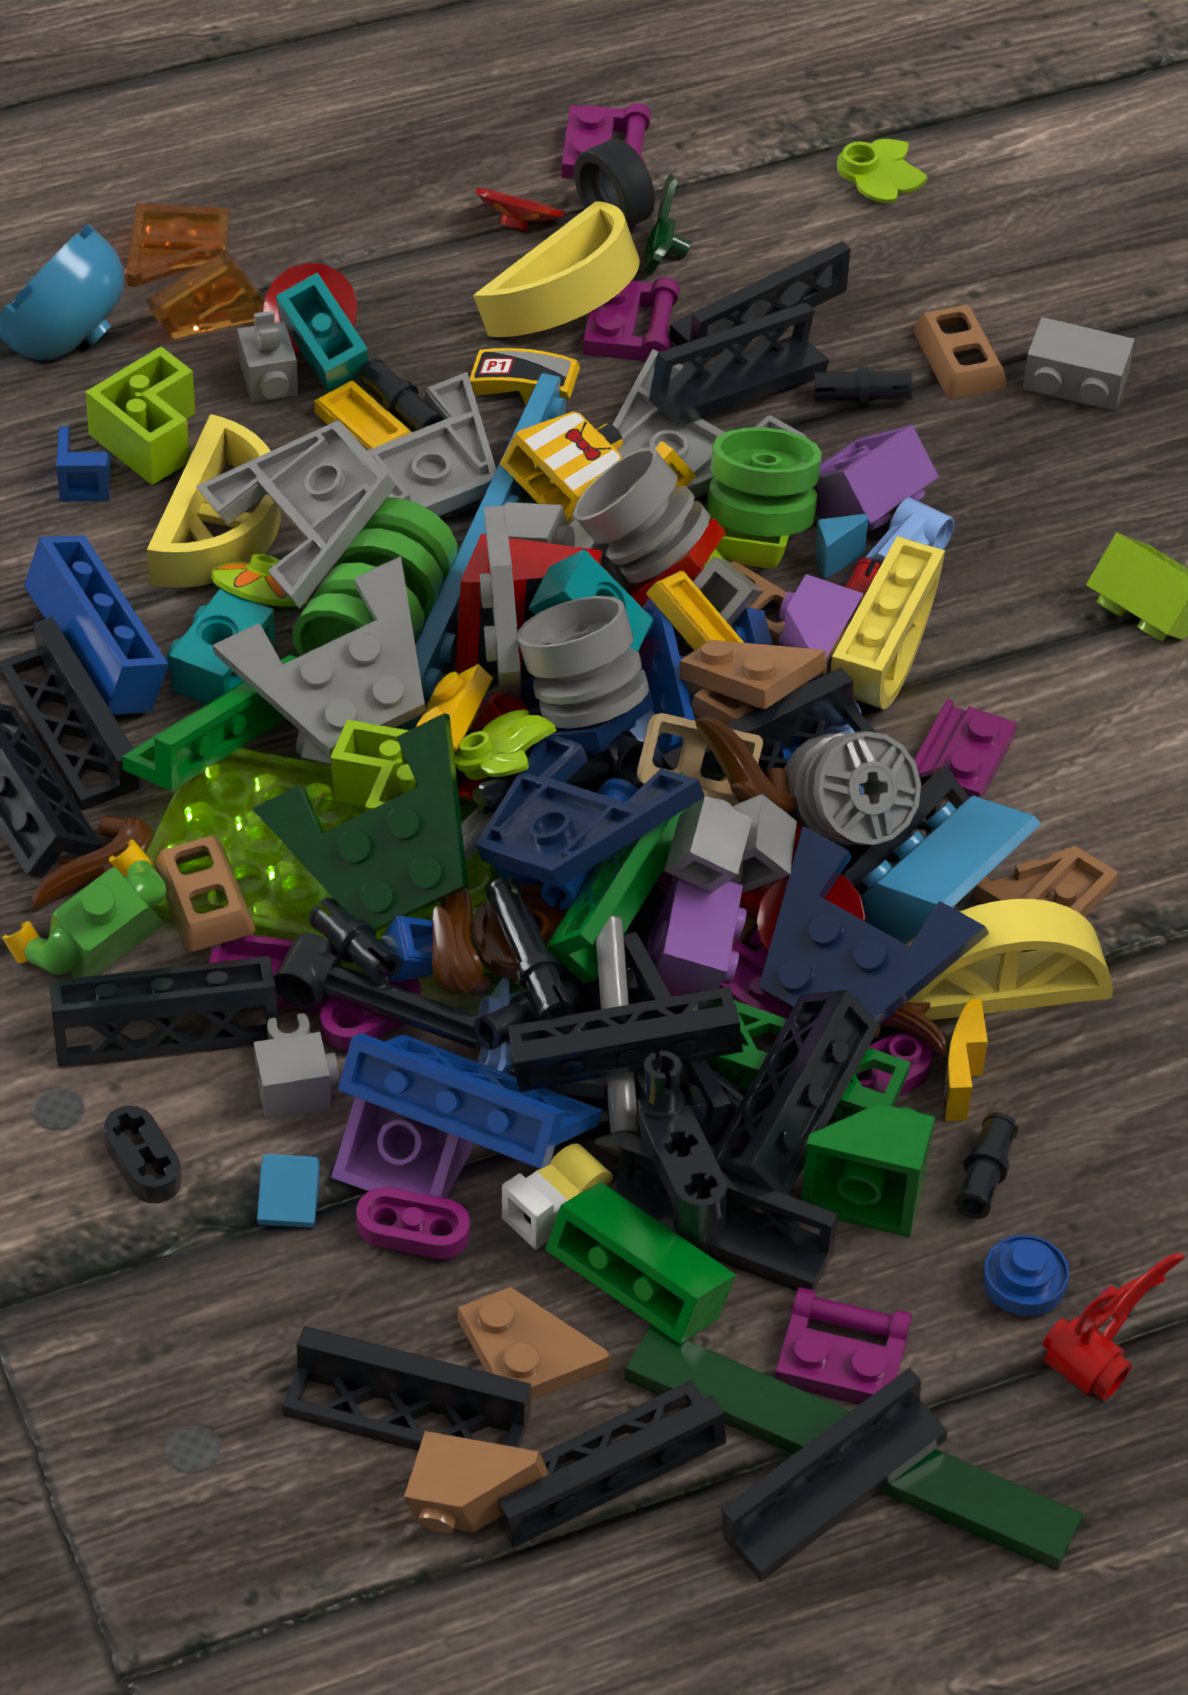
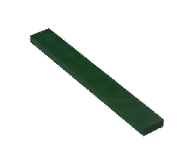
[625,1324,1084,1571]

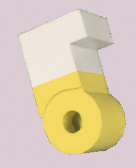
[502,1143,613,1250]

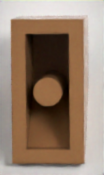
[404,1431,549,1534]

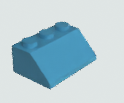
[860,796,1041,944]

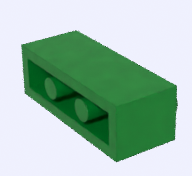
[545,1182,736,1344]

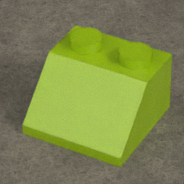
[1086,532,1188,641]

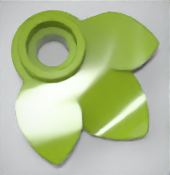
[837,139,927,203]
[454,710,556,780]

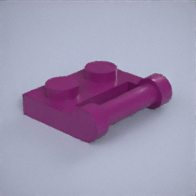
[562,103,651,179]
[583,277,680,361]
[775,1287,913,1404]

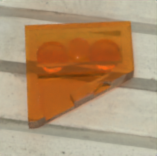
[126,203,231,287]
[146,249,265,339]

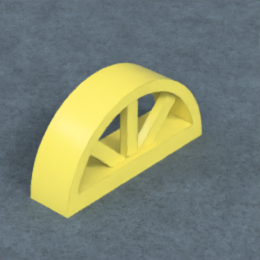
[473,201,640,337]
[147,414,281,588]
[830,536,945,709]
[907,899,1113,1020]

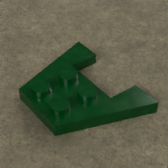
[251,713,468,932]

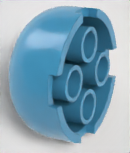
[0,223,124,361]

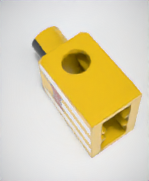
[499,412,623,526]

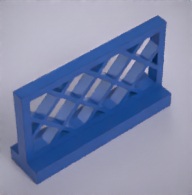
[338,1033,602,1169]

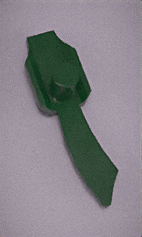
[643,174,691,276]

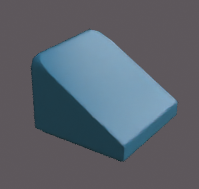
[815,514,868,579]
[257,1154,320,1228]

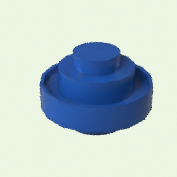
[983,1235,1069,1316]

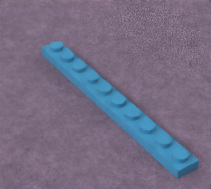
[395,373,566,731]

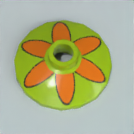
[210,554,310,607]

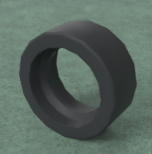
[574,138,655,228]

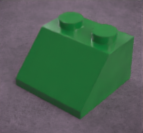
[801,1103,935,1237]

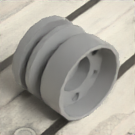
[573,447,710,583]
[517,596,649,729]
[784,731,921,845]

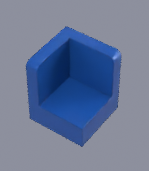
[56,426,111,501]

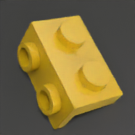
[416,664,493,751]

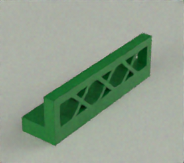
[122,655,298,791]
[546,772,686,984]
[702,989,910,1125]

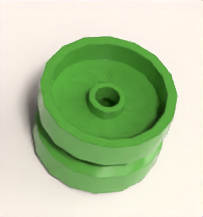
[707,427,822,537]
[331,497,457,621]
[292,563,425,657]

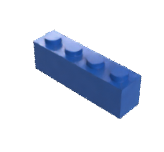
[24,535,168,715]

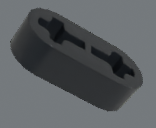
[104,1106,181,1204]

